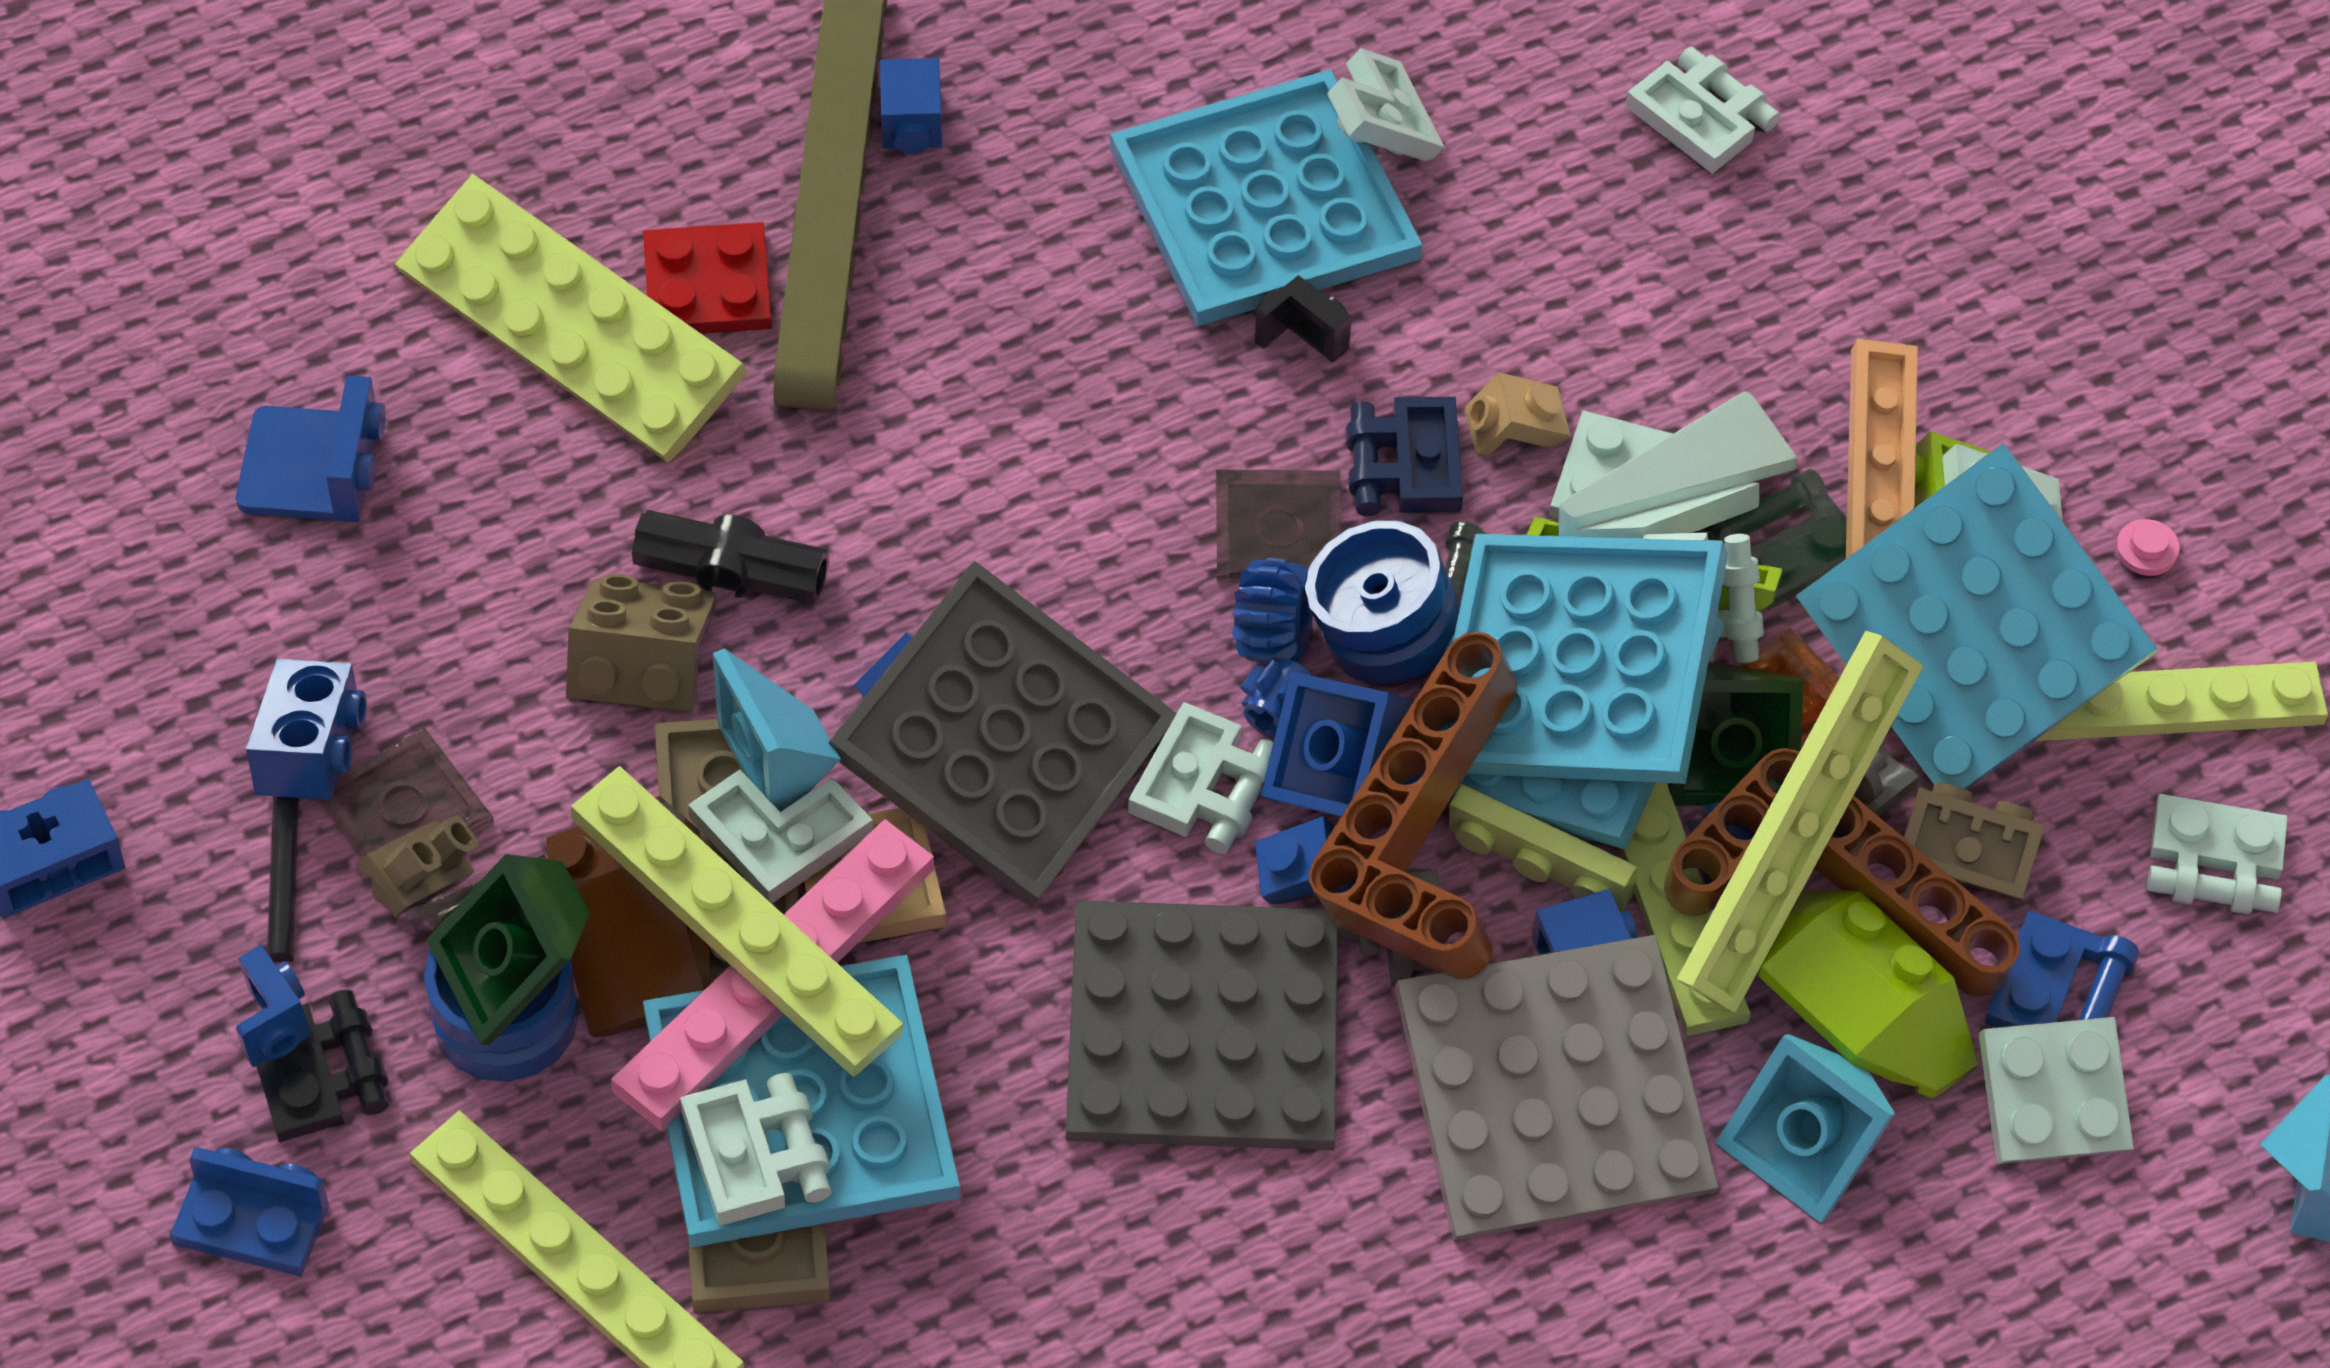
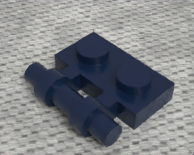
[1345,397,1463,516]

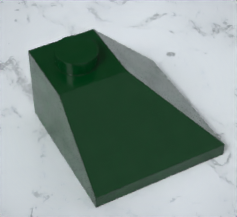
[1668,664,1804,806]
[426,854,590,1045]

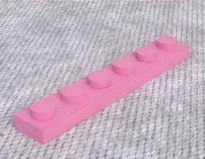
[611,819,934,1132]

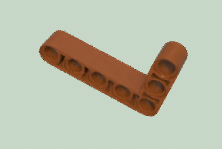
[1309,632,1517,979]
[1664,748,2020,996]

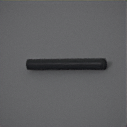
[267,796,299,963]

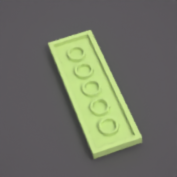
[395,173,748,463]

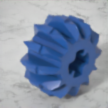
[1232,557,1313,665]

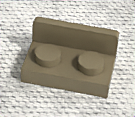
[1904,782,2045,902]

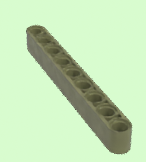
[773,0,887,411]

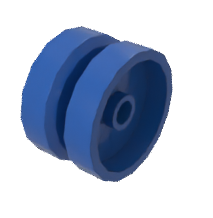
[1305,521,1460,684]
[424,950,579,1082]

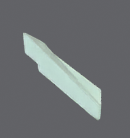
[1559,392,1797,538]

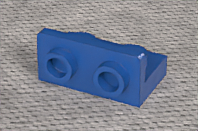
[170,1147,329,1277]

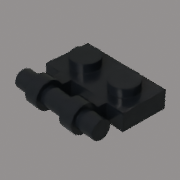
[256,990,389,1143]

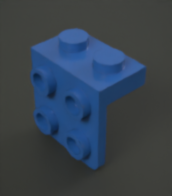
[236,375,386,522]

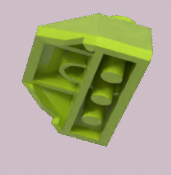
[1757,890,1979,1099]

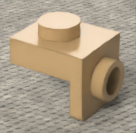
[1465,372,1571,455]

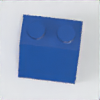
[1260,671,1420,828]

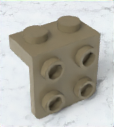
[566,574,716,713]

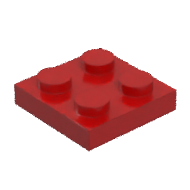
[643,222,772,334]

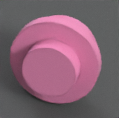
[2116,519,2180,576]

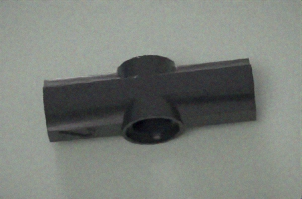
[632,510,829,604]

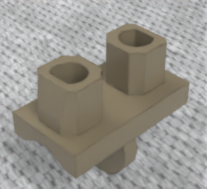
[356,815,480,917]

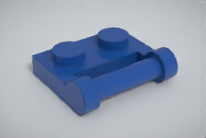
[1984,910,2140,1028]

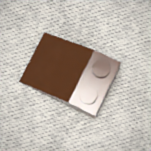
[546,796,711,1037]

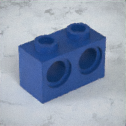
[246,659,367,800]

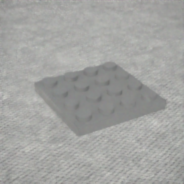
[1395,934,1718,1241]

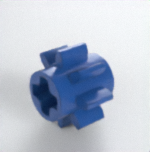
[1240,659,1313,738]

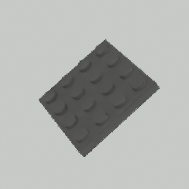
[828,560,1177,908]
[1066,900,1338,1150]

